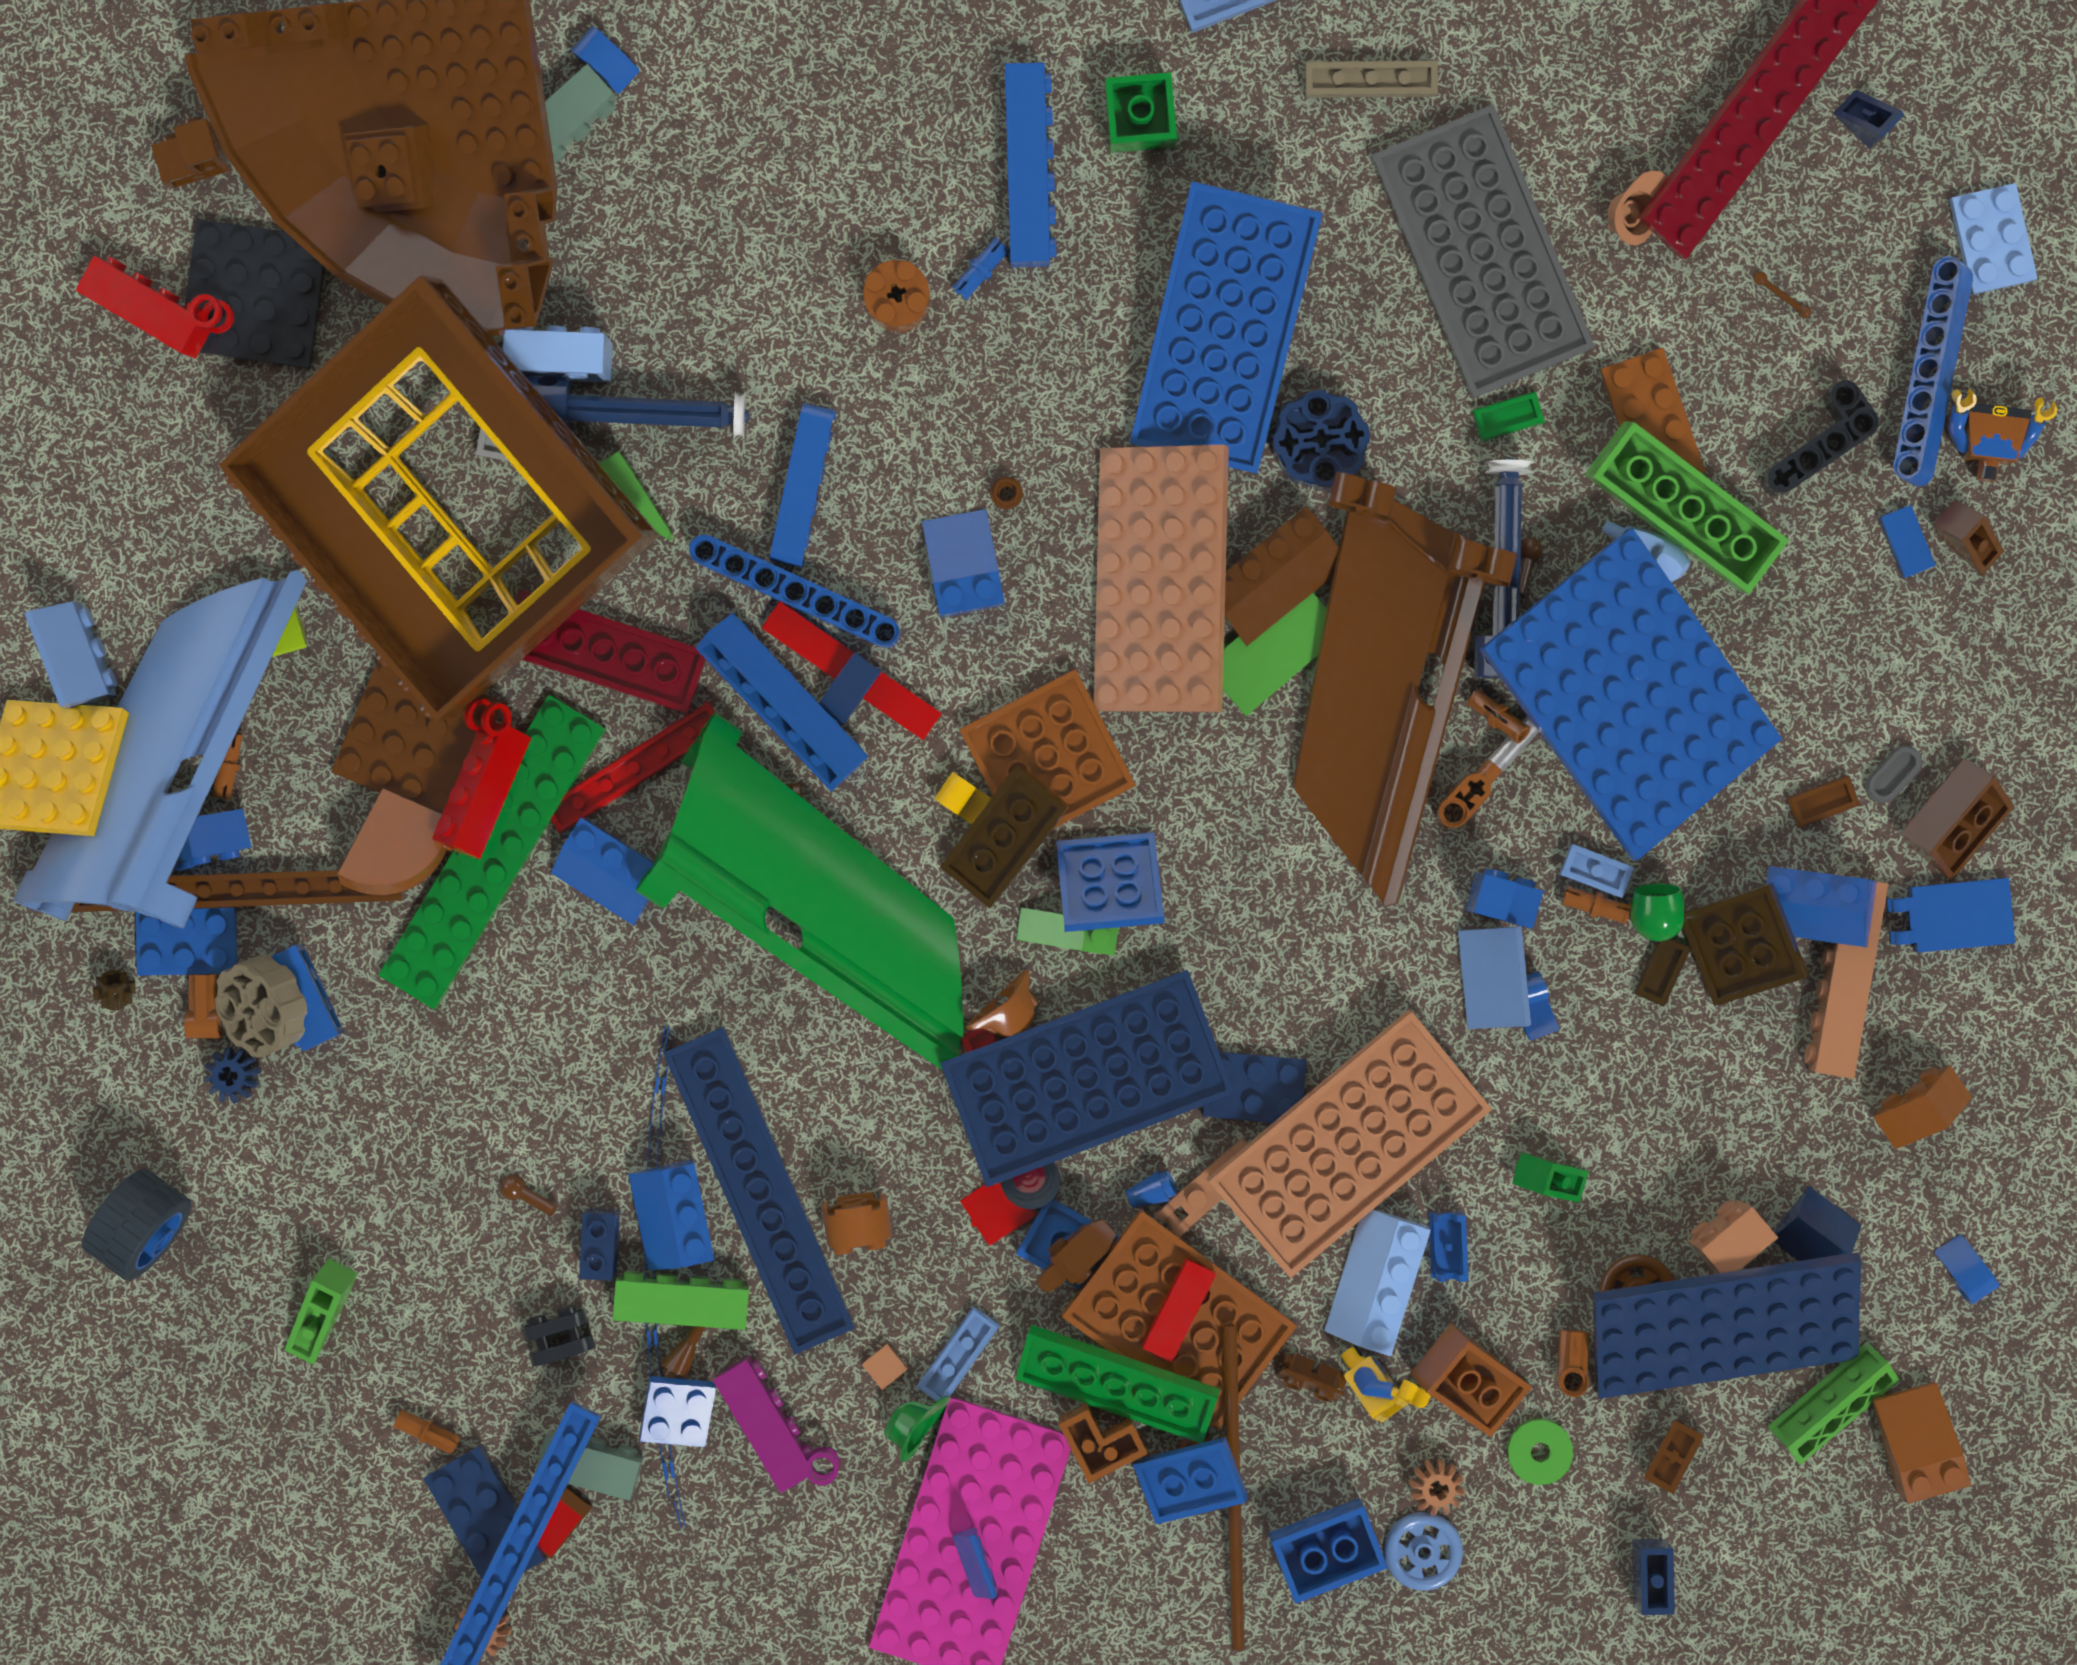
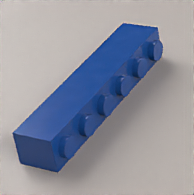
[1005,62,1057,268]
[696,613,869,792]

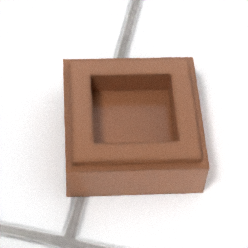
[862,1342,908,1390]

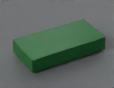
[1472,391,1545,442]

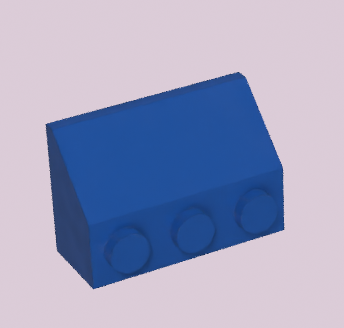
[551,818,654,926]
[1766,866,1877,947]
[628,1159,714,1271]

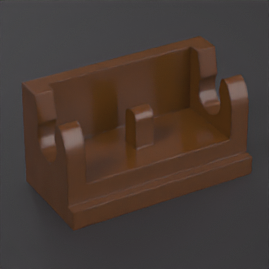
[1644,1419,1704,1495]

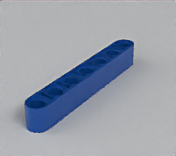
[1893,256,1973,487]
[689,535,901,648]

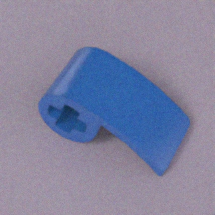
[570,26,639,94]
[1523,971,1560,1041]
[1934,1235,1999,1305]

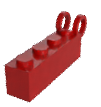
[75,256,234,359]
[432,698,531,859]

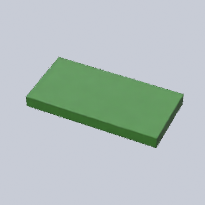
[1223,593,1327,717]

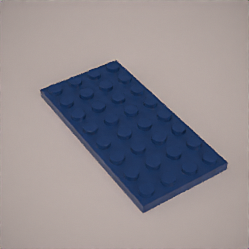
[940,970,1235,1188]
[1592,1252,1861,1399]

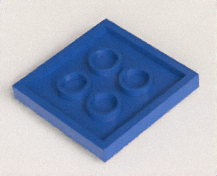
[1056,832,1164,932]

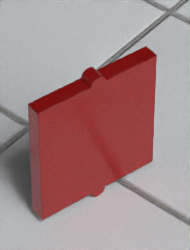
[960,1182,1037,1246]

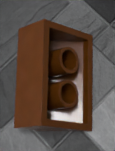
[1900,759,2015,881]

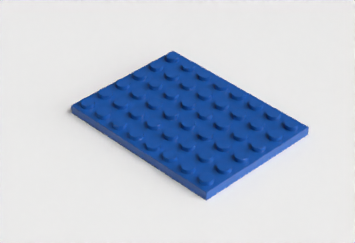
[1479,528,1782,860]

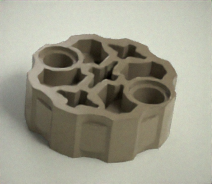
[215,955,307,1057]

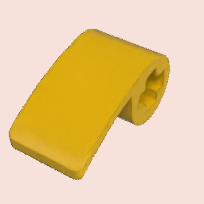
[934,772,991,824]

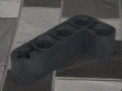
[1761,380,1879,496]

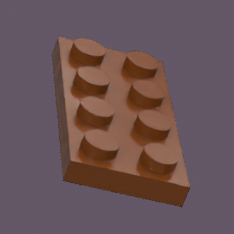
[1600,348,1706,473]

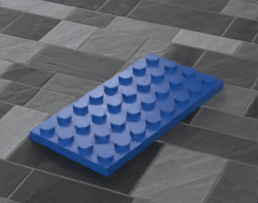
[1130,181,1323,474]

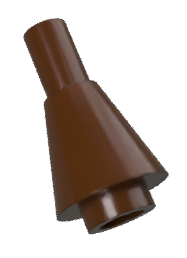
[660,1326,706,1379]

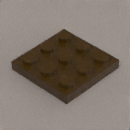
[1683,882,1809,1006]

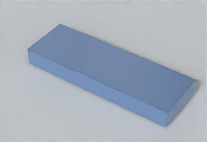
[916,1306,1000,1402]

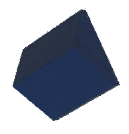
[1774,1186,1862,1261]

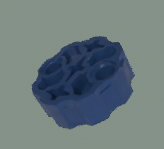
[1271,390,1370,490]

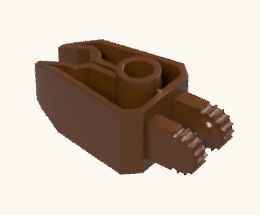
[1036,1219,1116,1293]

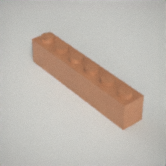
[1804,882,1889,1079]

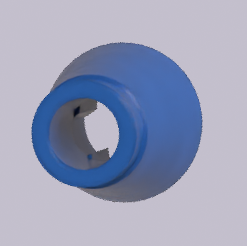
[1126,1170,1177,1208]

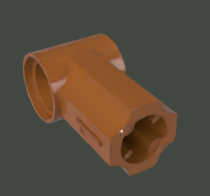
[184,974,224,1039]
[1555,1329,1589,1398]

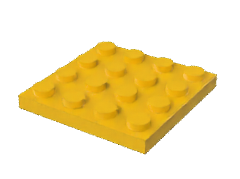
[0,700,129,836]

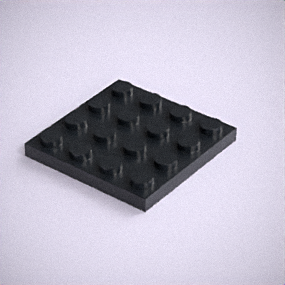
[184,219,325,369]

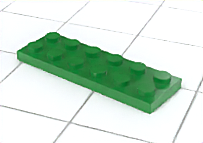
[1015,1324,1221,1443]

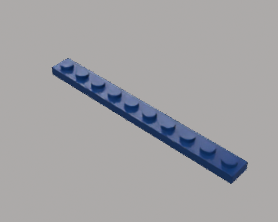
[440,1401,602,1665]

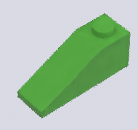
[599,451,676,541]
[1016,907,1119,956]
[284,1258,358,1365]

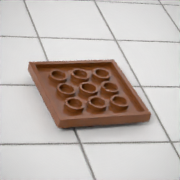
[959,669,1136,829]

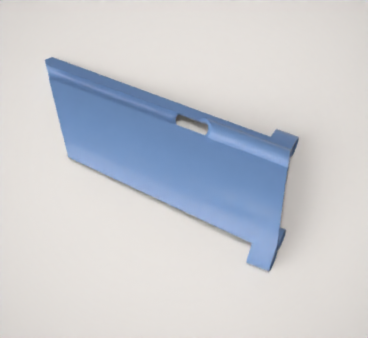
[13,570,307,929]

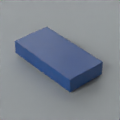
[1878,505,1936,579]

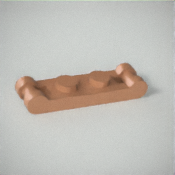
[1154,1137,1248,1237]

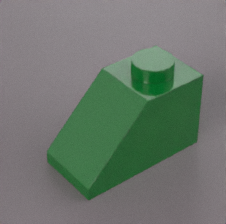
[1512,1152,1589,1203]

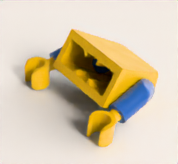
[1341,1345,1431,1422]

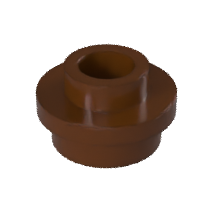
[990,476,1023,510]

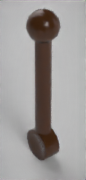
[1754,272,1812,318]

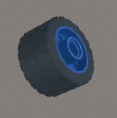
[82,1168,191,1281]

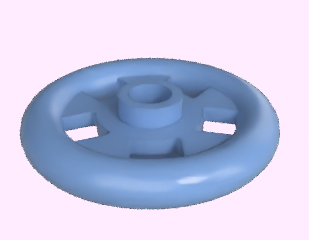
[1384,1512,1463,1591]

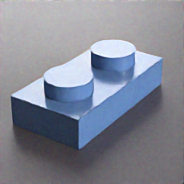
[1559,844,1634,898]

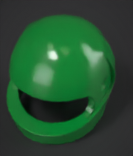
[1630,883,1685,942]

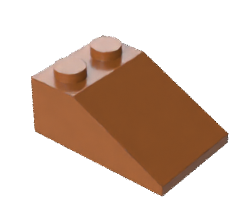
[1410,1323,1532,1437]
[1872,1381,1971,1504]

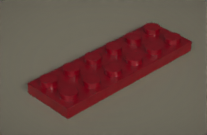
[516,590,707,715]

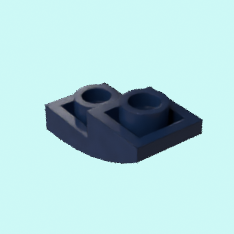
[819,652,882,725]

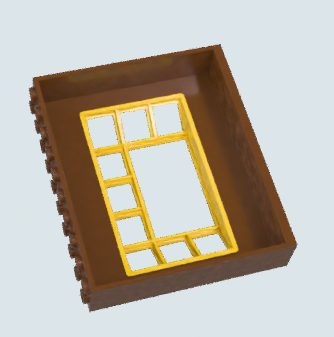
[218,275,660,722]

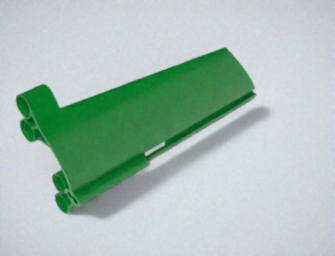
[635,712,963,1071]

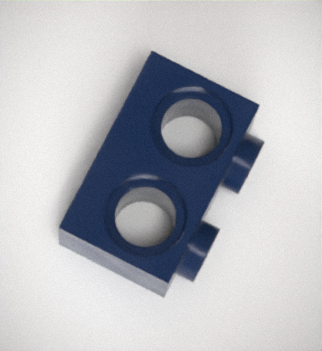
[579,1208,621,1281]

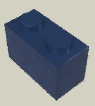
[1632,1539,1675,1615]

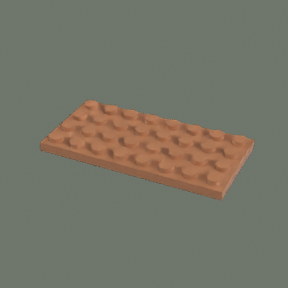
[1094,445,1229,713]
[1206,1009,1492,1279]

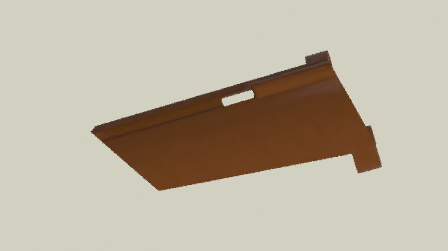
[1292,472,1518,907]

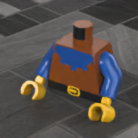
[1948,389,2057,482]

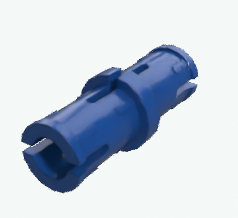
[951,237,1010,301]

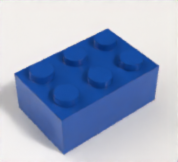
[1268,1497,1388,1604]

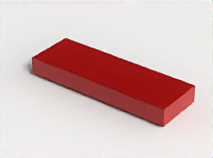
[1141,1258,1217,1362]

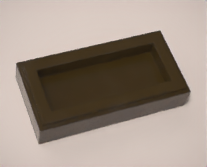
[1633,938,1691,1007]

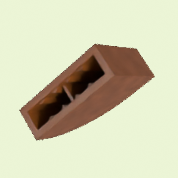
[338,789,452,895]

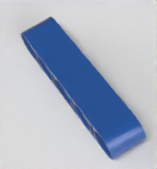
[770,403,836,567]

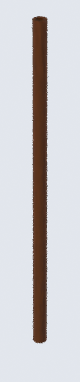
[1223,1324,1245,1650]

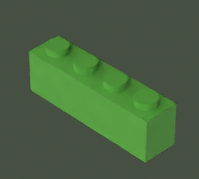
[612,1271,749,1330]

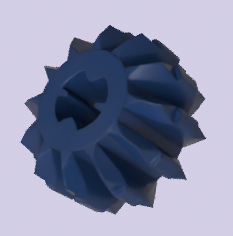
[203,1047,262,1103]

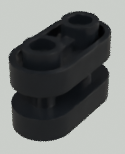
[521,1304,596,1367]

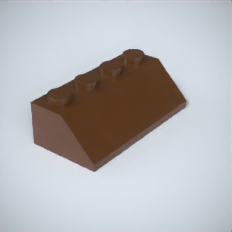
[1225,506,1339,647]

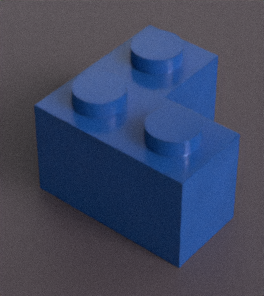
[174,809,251,871]
[1465,868,1543,929]

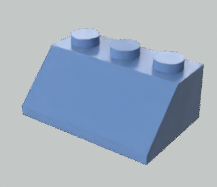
[24,601,118,708]

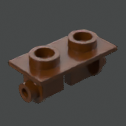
[1276,1352,1347,1403]

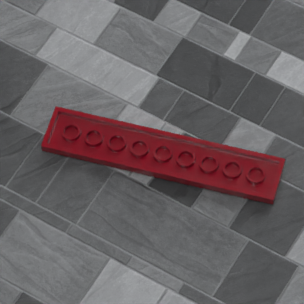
[1638,0,1879,260]

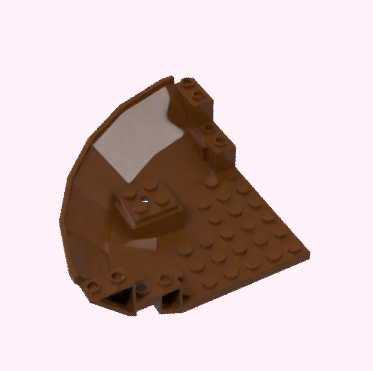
[185,0,558,336]

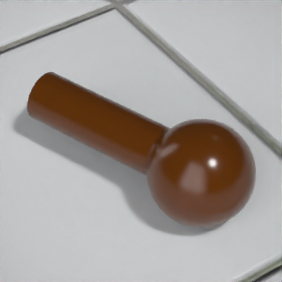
[1520,537,1543,598]
[500,1174,557,1216]

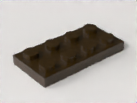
[940,764,1070,909]

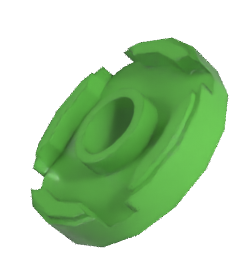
[1507,1418,1573,1485]

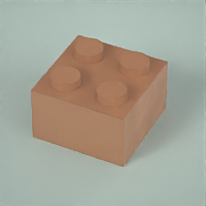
[1688,1199,1778,1274]

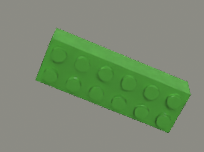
[1584,421,1789,594]

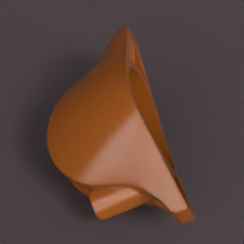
[965,969,1039,1037]

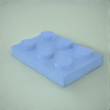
[1949,183,2038,295]

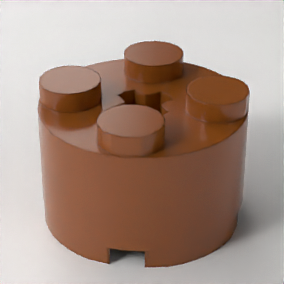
[863,260,931,332]
[821,1192,892,1255]

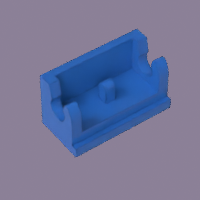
[1429,1211,1469,1282]

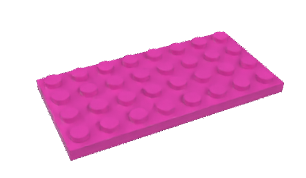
[869,1396,1071,1665]

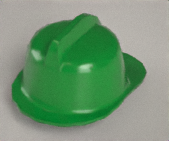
[884,1395,951,1462]

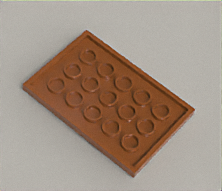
[1061,1209,1297,1431]

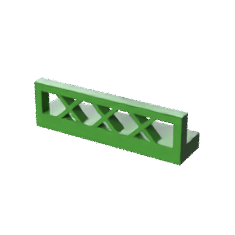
[1767,1342,1900,1465]

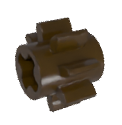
[92,970,136,1010]

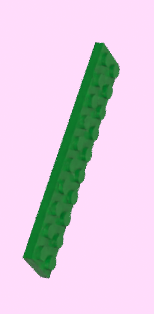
[378,695,607,1010]

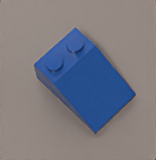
[922,509,1005,618]

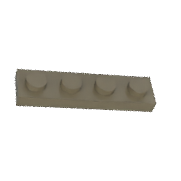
[1305,61,1438,98]

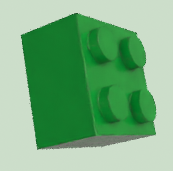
[1104,72,1177,153]

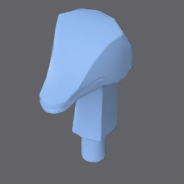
[1602,520,1691,582]

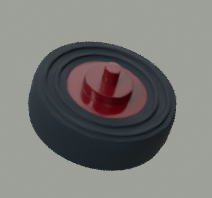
[1001,1162,1060,1209]

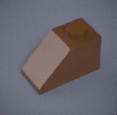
[1933,500,2004,576]

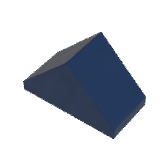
[1833,90,1904,149]

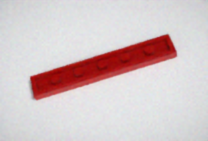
[761,601,942,741]
[551,701,715,835]

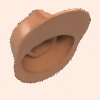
[1607,170,1668,245]

